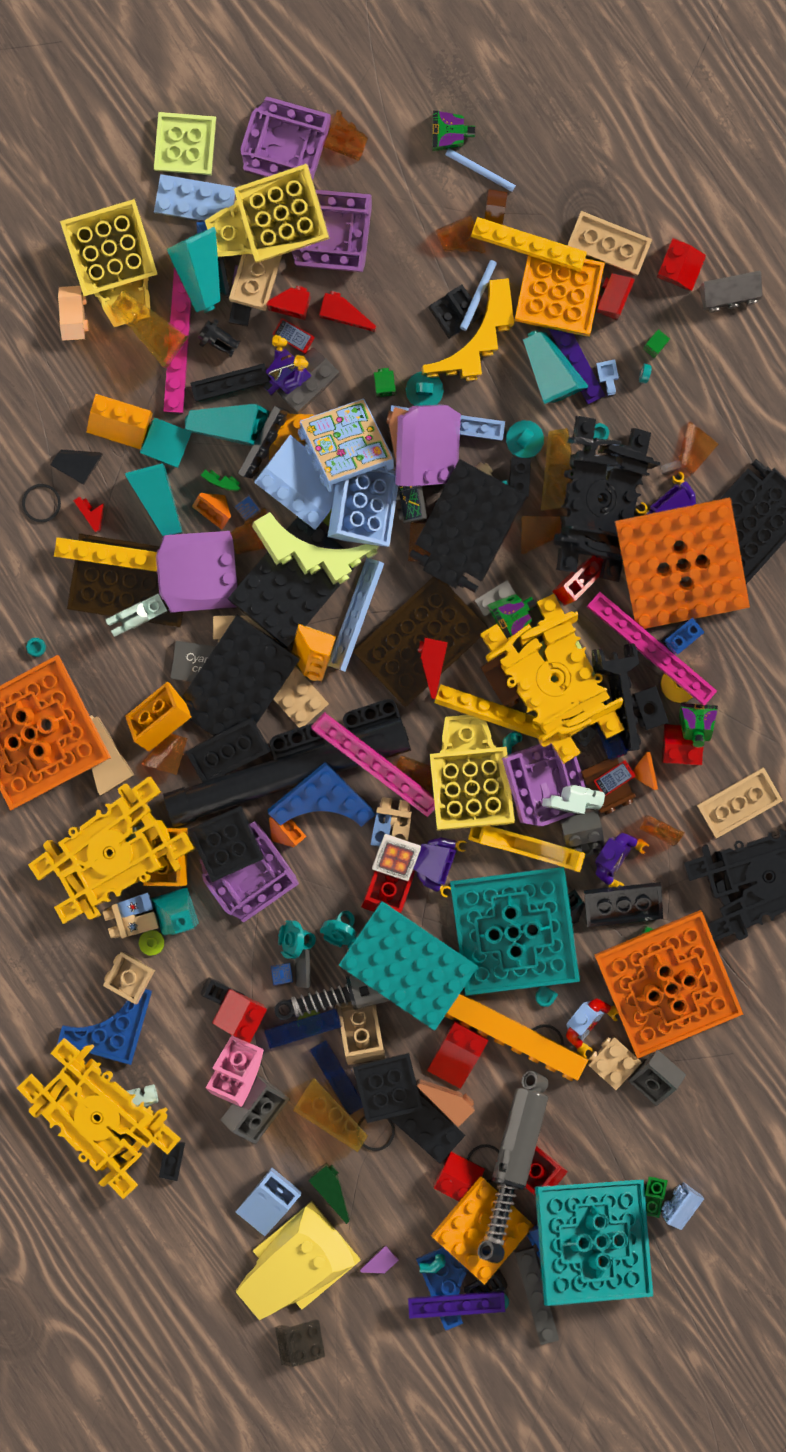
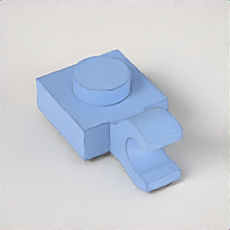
[596,359,619,396]

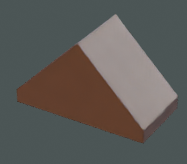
[484,189,508,225]

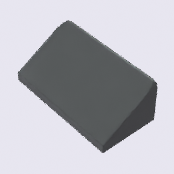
[295,949,311,988]

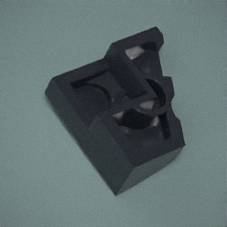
[50,450,103,485]

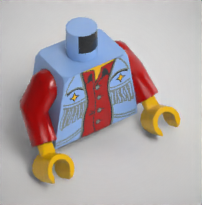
[566,998,618,1058]

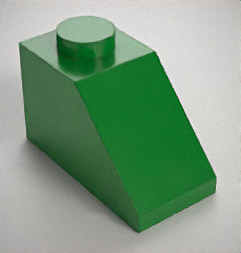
[374,368,396,398]

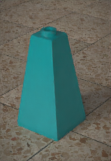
[166,227,220,313]
[523,330,589,404]
[185,404,270,447]
[125,463,183,536]
[151,887,199,935]

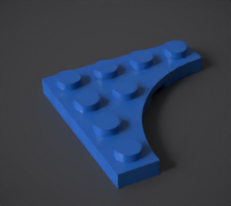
[267,762,376,827]
[57,989,152,1065]
[416,1248,468,1331]

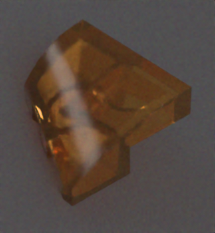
[231,508,267,554]
[142,733,188,775]

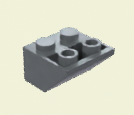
[560,811,605,857]

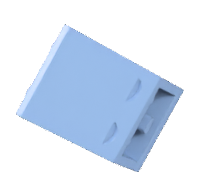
[236,1168,301,1236]
[661,1183,704,1230]

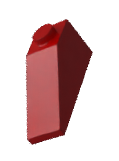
[319,291,376,332]
[552,556,603,606]
[418,638,448,699]

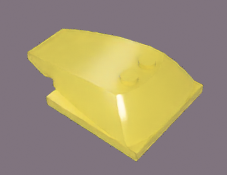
[205,164,330,263]
[60,199,158,327]
[430,715,514,831]
[236,1201,361,1320]

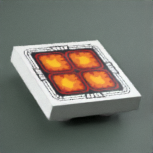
[372,834,421,881]

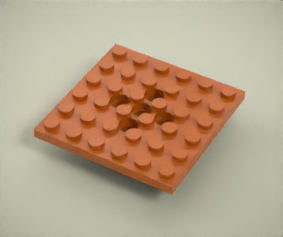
[615,498,750,629]
[0,655,111,811]
[594,910,743,1059]

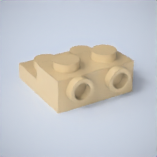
[103,952,155,1004]
[587,1036,642,1090]

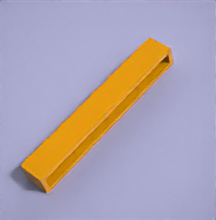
[445,993,588,1081]

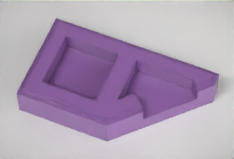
[360,1245,399,1273]

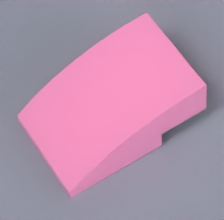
[206,1035,264,1107]

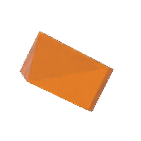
[192,493,231,530]
[633,751,658,790]
[269,817,306,847]

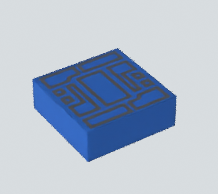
[271,963,293,985]

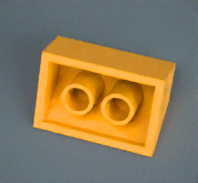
[86,394,153,450]
[292,624,336,682]
[125,681,191,751]
[143,828,188,886]

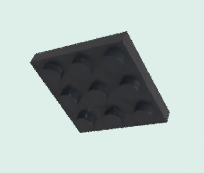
[188,806,265,882]
[353,1052,423,1123]

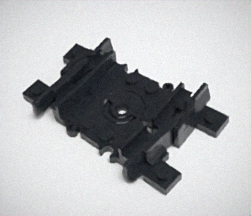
[553,416,660,582]
[683,829,786,942]

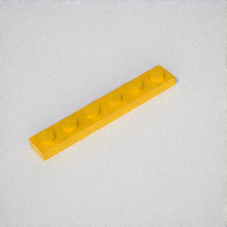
[471,217,587,272]
[54,537,157,572]
[434,684,543,739]

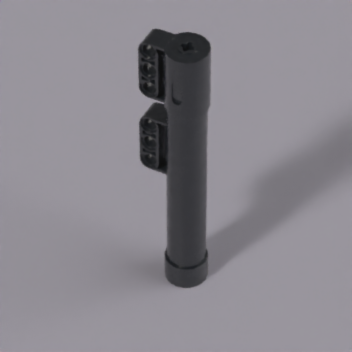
[163,699,411,828]

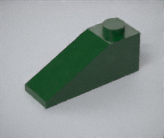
[309,1163,350,1224]

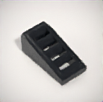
[201,977,245,1005]
[463,1269,508,1294]

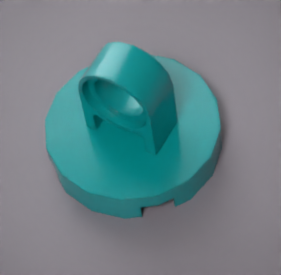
[406,371,444,406]
[506,420,544,458]
[320,910,358,948]
[278,920,316,959]

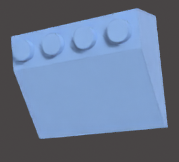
[254,435,336,530]
[328,467,398,547]

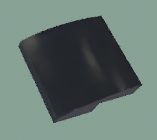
[428,284,483,339]

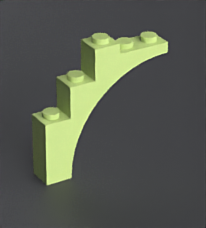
[252,512,380,585]

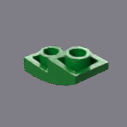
[201,469,241,492]
[645,1176,668,1218]

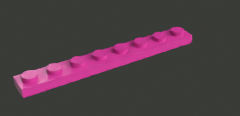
[164,267,192,414]
[587,592,717,706]
[312,712,435,817]

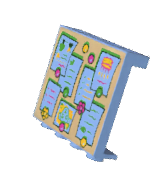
[298,399,394,492]

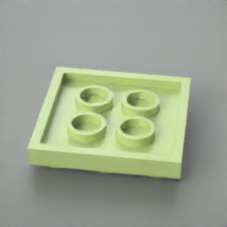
[154,112,216,176]

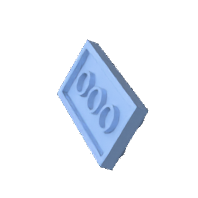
[154,174,236,222]

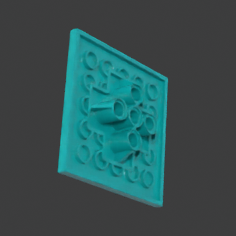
[450,867,580,995]
[535,1179,654,1306]

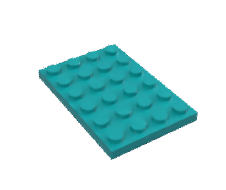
[339,901,478,1031]

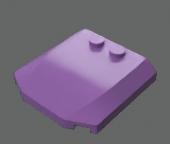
[241,97,331,181]
[291,190,372,272]
[395,404,461,486]
[156,531,237,613]
[502,738,585,826]
[200,821,299,922]

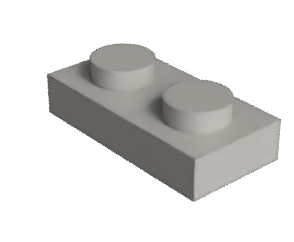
[474,580,515,617]

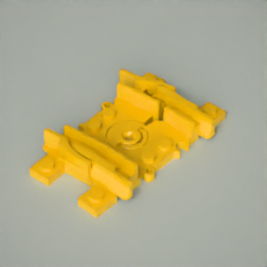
[480,594,624,764]
[28,777,194,924]
[17,1038,181,1199]

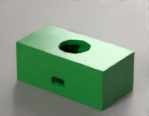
[643,329,670,359]

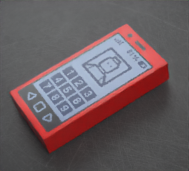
[272,318,315,354]
[593,760,636,796]

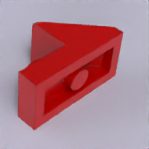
[73,496,105,533]

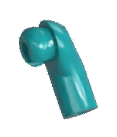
[502,731,523,755]
[420,1254,446,1273]

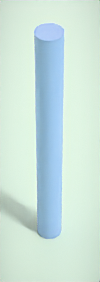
[445,148,516,192]
[460,260,497,331]

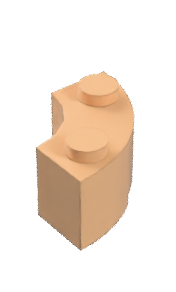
[58,286,89,341]

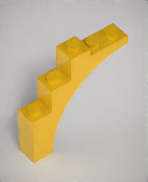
[421,278,514,381]

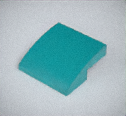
[140,417,192,468]

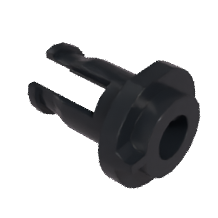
[197,318,241,357]

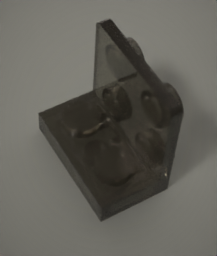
[275,1319,325,1367]

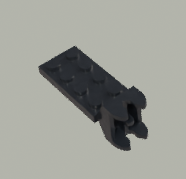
[591,643,641,752]

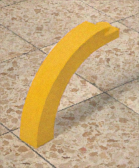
[468,826,585,872]

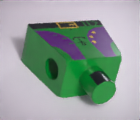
[432,111,475,151]
[487,594,537,640]
[679,703,718,748]

